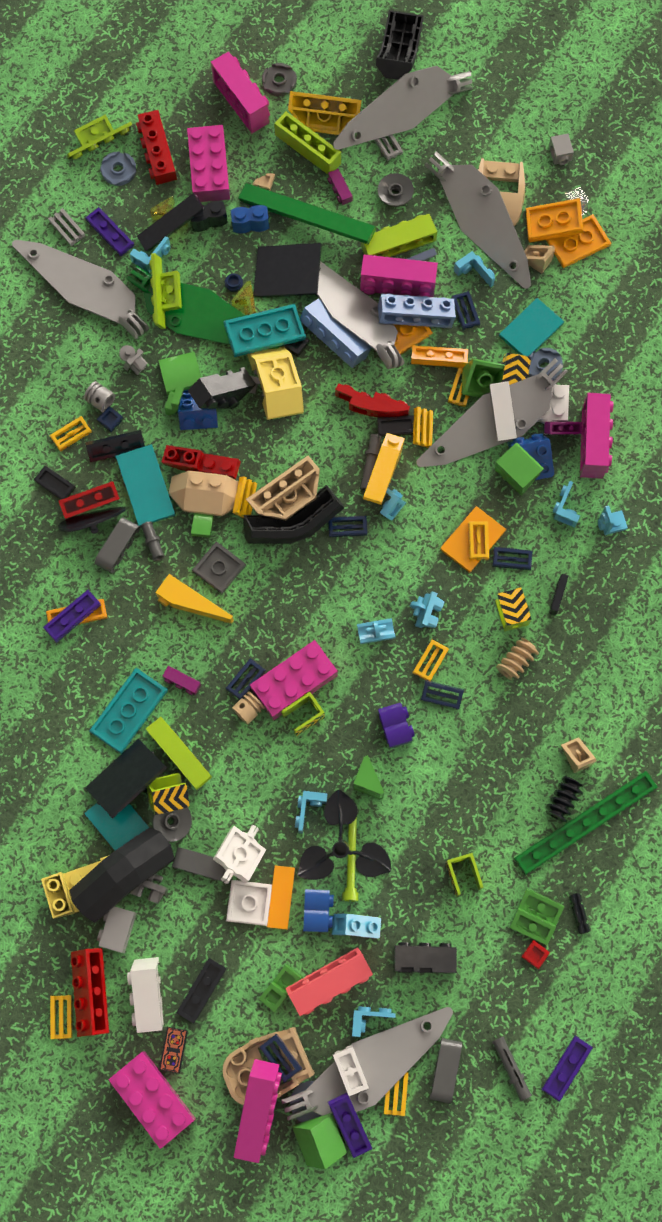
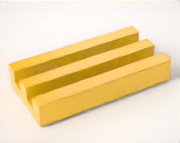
[448,367,469,407]
[413,407,433,448]
[49,416,92,452]
[232,476,257,518]
[468,521,489,560]
[413,639,449,681]
[50,995,72,1039]
[384,1072,408,1116]

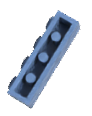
[378,294,456,328]
[300,299,371,368]

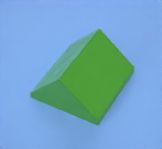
[461,359,505,398]
[495,443,544,496]
[353,755,384,800]
[292,1113,347,1169]

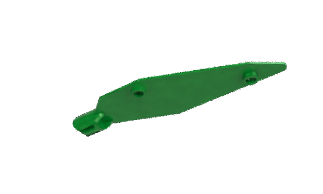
[126,265,280,349]

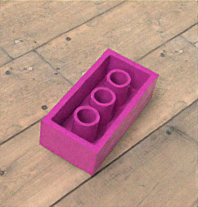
[211,51,270,134]
[187,125,230,202]
[360,255,438,297]
[580,393,614,479]
[250,640,338,721]
[108,1051,196,1149]
[234,1059,282,1163]

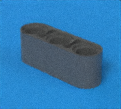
[94,517,140,573]
[172,847,226,883]
[430,1038,462,1104]

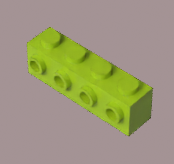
[274,111,341,174]
[361,214,437,257]

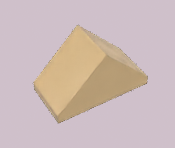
[524,245,555,273]
[561,737,596,773]

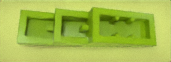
[146,716,212,790]

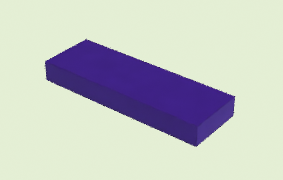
[85,207,135,256]
[43,590,101,643]
[541,1035,593,1102]
[328,1092,373,1158]

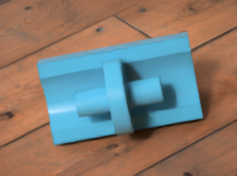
[410,591,444,628]
[357,618,395,644]

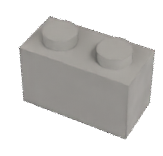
[97,906,137,954]

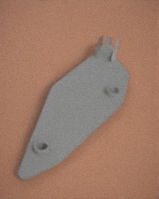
[333,66,473,150]
[425,151,531,289]
[12,240,150,339]
[318,261,404,369]
[416,358,568,467]
[281,1007,453,1121]

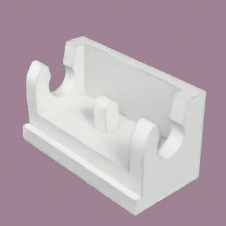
[333,1045,369,1096]

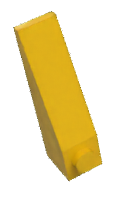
[363,433,405,505]
[155,574,234,624]

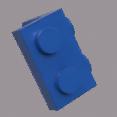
[178,390,218,430]
[508,434,554,480]

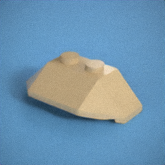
[246,456,320,520]
[168,471,246,516]

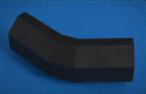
[376,10,424,80]
[243,485,344,544]
[69,827,175,923]

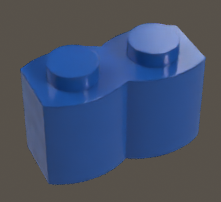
[231,205,269,234]
[303,889,334,932]

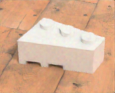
[127,957,164,1033]

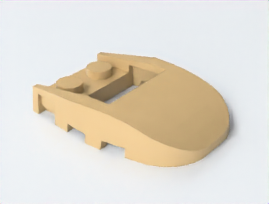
[478,158,525,226]
[223,1027,315,1105]

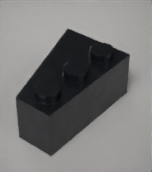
[188,367,256,409]
[393,942,457,973]

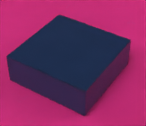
[97,406,124,432]

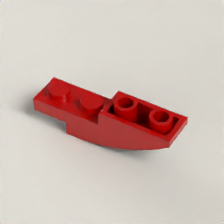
[335,383,410,418]
[161,445,241,479]

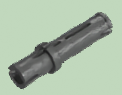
[360,434,382,491]
[492,1036,532,1101]

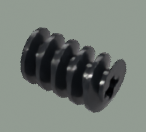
[545,776,583,822]

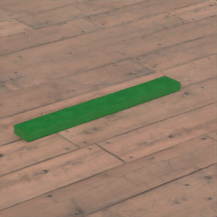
[238,183,376,245]
[514,771,658,875]

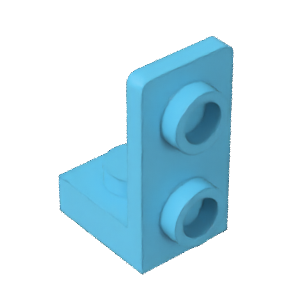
[130,236,171,273]
[454,251,495,287]
[552,481,580,528]
[380,484,406,521]
[598,506,628,535]
[295,791,327,834]
[332,914,381,938]
[352,1006,396,1037]

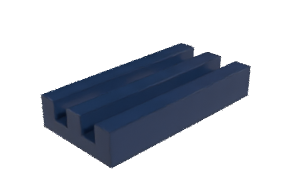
[451,291,480,330]
[328,516,367,537]
[492,547,533,571]
[226,658,266,700]
[421,680,464,709]
[259,1034,302,1082]

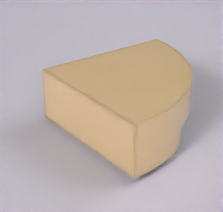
[253,173,275,191]

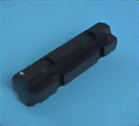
[569,893,590,934]

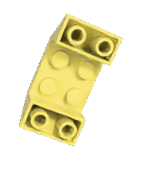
[247,346,304,420]
[41,856,132,919]

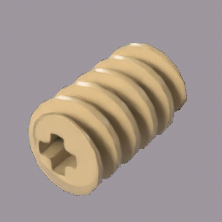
[496,637,539,680]

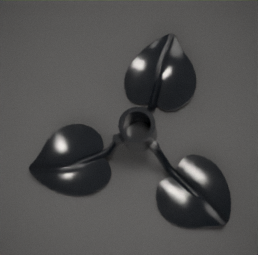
[298,790,391,880]

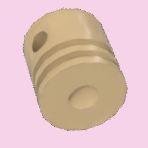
[232,691,265,725]

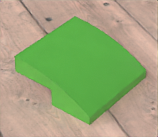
[158,352,201,395]
[510,888,564,946]

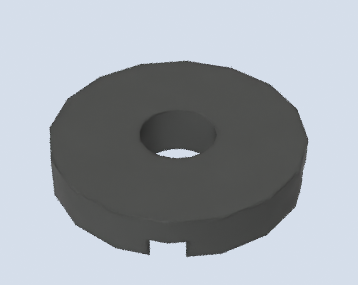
[262,63,297,96]

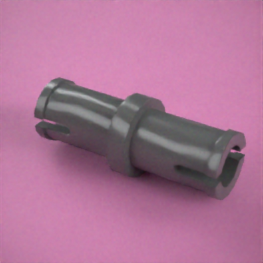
[141,521,165,561]

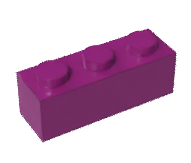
[327,169,353,205]
[544,422,582,434]
[162,666,201,695]

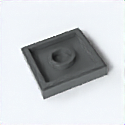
[192,541,246,594]

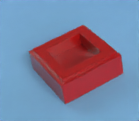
[521,940,550,969]

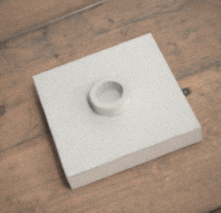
[226,880,272,926]

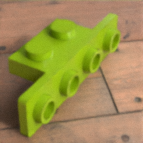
[67,114,132,160]
[149,253,182,329]

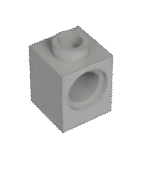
[549,134,574,165]

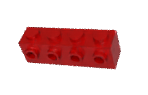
[136,110,177,185]
[71,948,109,1037]

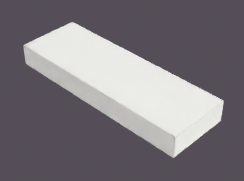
[489,381,517,441]

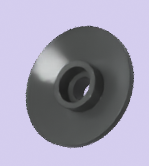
[377,173,414,207]
[153,808,192,842]

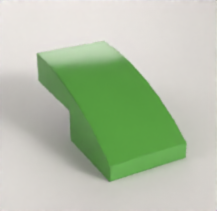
[165,386,184,415]
[191,513,214,538]
[259,964,302,1012]

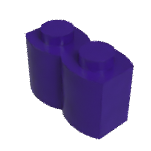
[378,703,415,749]

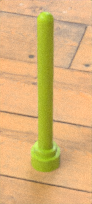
[342,817,359,902]

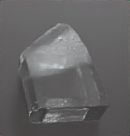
[564,187,588,219]

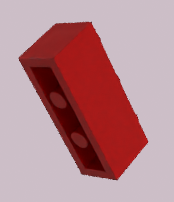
[58,481,120,519]

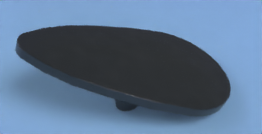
[58,507,126,534]

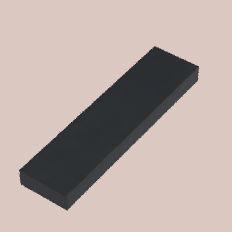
[137,193,205,252]

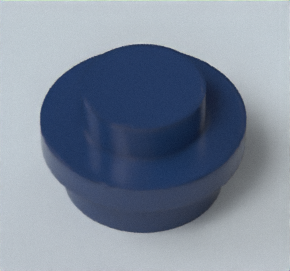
[225,273,243,292]

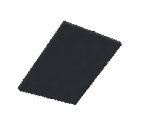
[253,243,322,298]
[85,739,167,819]

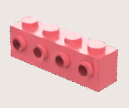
[285,947,373,1016]

